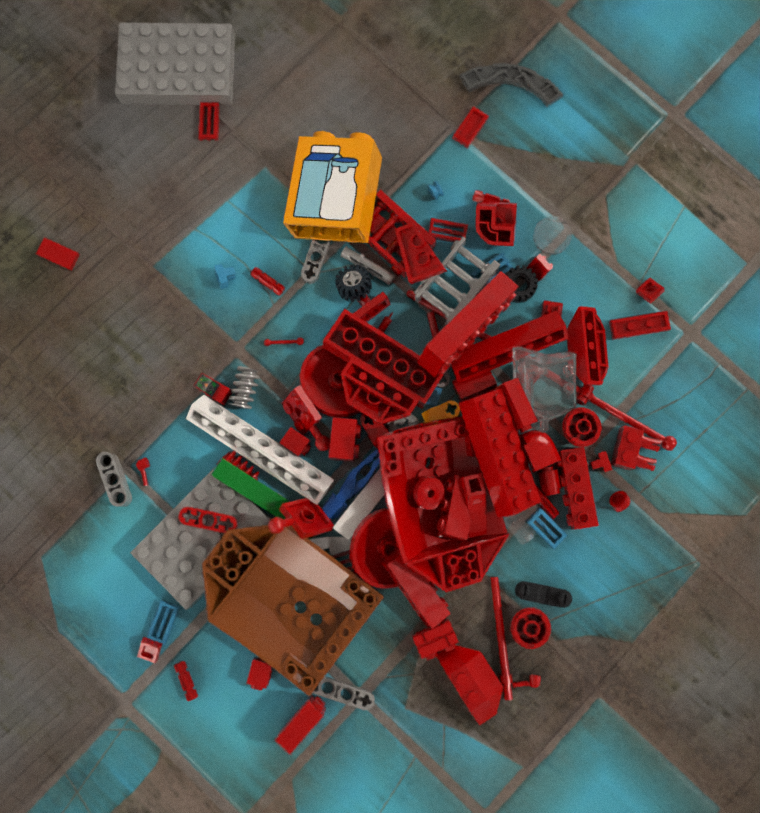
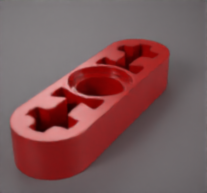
[179,507,238,533]

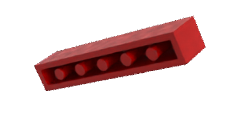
[450,310,569,383]

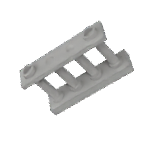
[414,236,500,325]

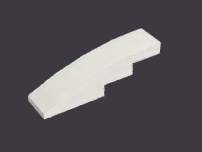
[333,468,385,540]

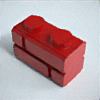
[412,618,459,660]

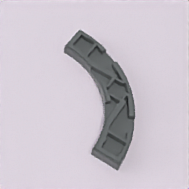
[459,63,563,107]

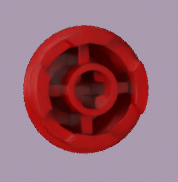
[562,407,602,447]
[510,608,551,649]

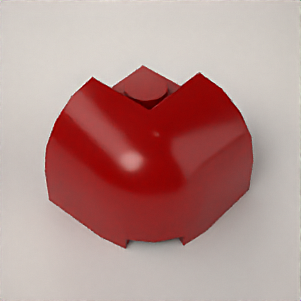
[475,201,517,246]
[518,430,561,472]

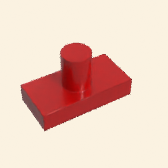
[353,292,391,322]

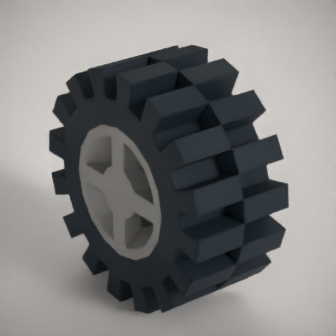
[335,265,372,302]

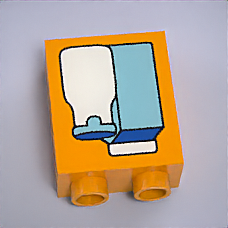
[283,131,382,243]

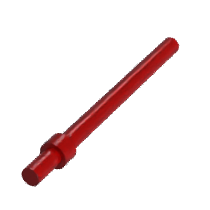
[490,577,513,700]

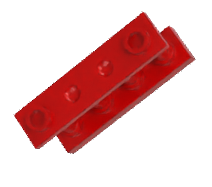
[367,189,437,278]

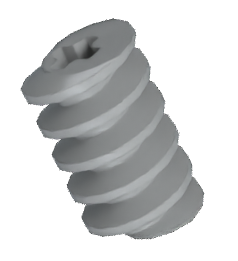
[229,366,260,409]

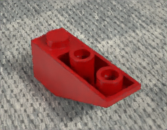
[460,473,486,538]
[437,475,471,542]

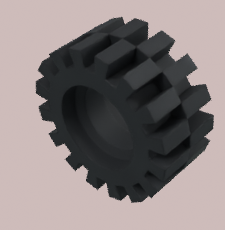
[505,265,538,303]

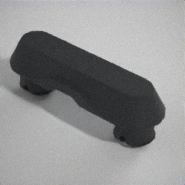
[515,581,572,608]

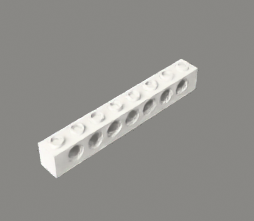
[186,395,334,505]

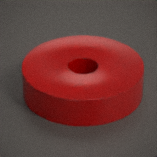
[413,476,445,510]

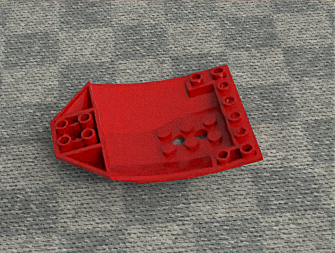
[377,416,510,592]

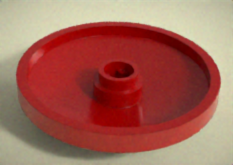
[299,345,359,417]
[350,508,398,589]

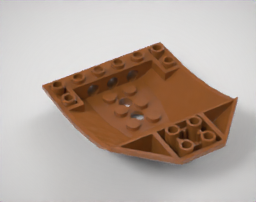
[202,525,384,697]

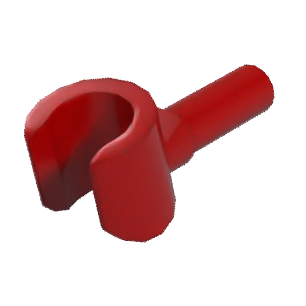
[136,457,150,486]
[512,674,541,688]

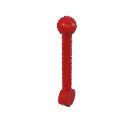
[264,337,304,346]

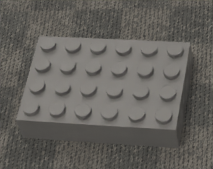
[115,23,235,105]
[130,466,271,610]

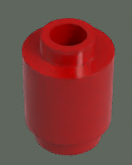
[538,466,561,496]

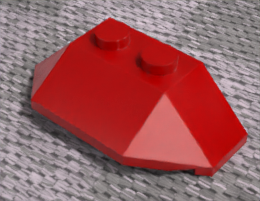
[567,306,609,386]
[341,358,420,425]
[437,645,503,725]

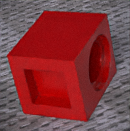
[279,427,312,458]
[246,657,273,690]

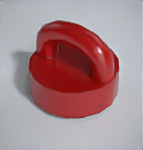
[609,491,631,512]

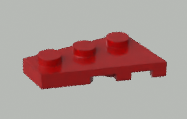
[395,222,447,284]

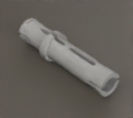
[340,246,396,286]

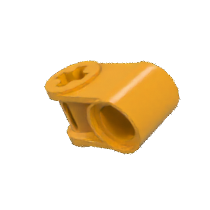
[422,400,460,422]

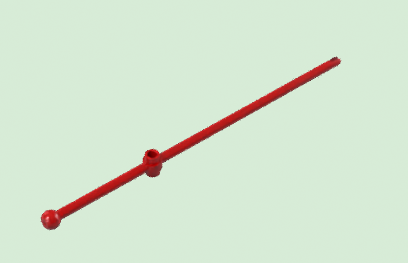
[406,290,677,451]

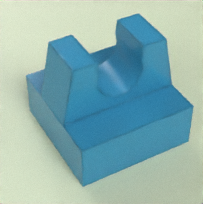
[214,264,235,289]

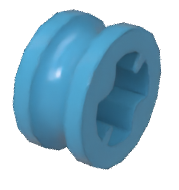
[427,181,444,200]

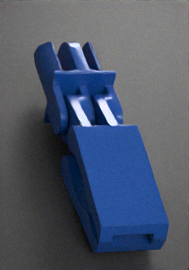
[322,450,380,519]

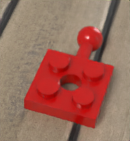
[282,385,330,451]
[268,498,334,539]

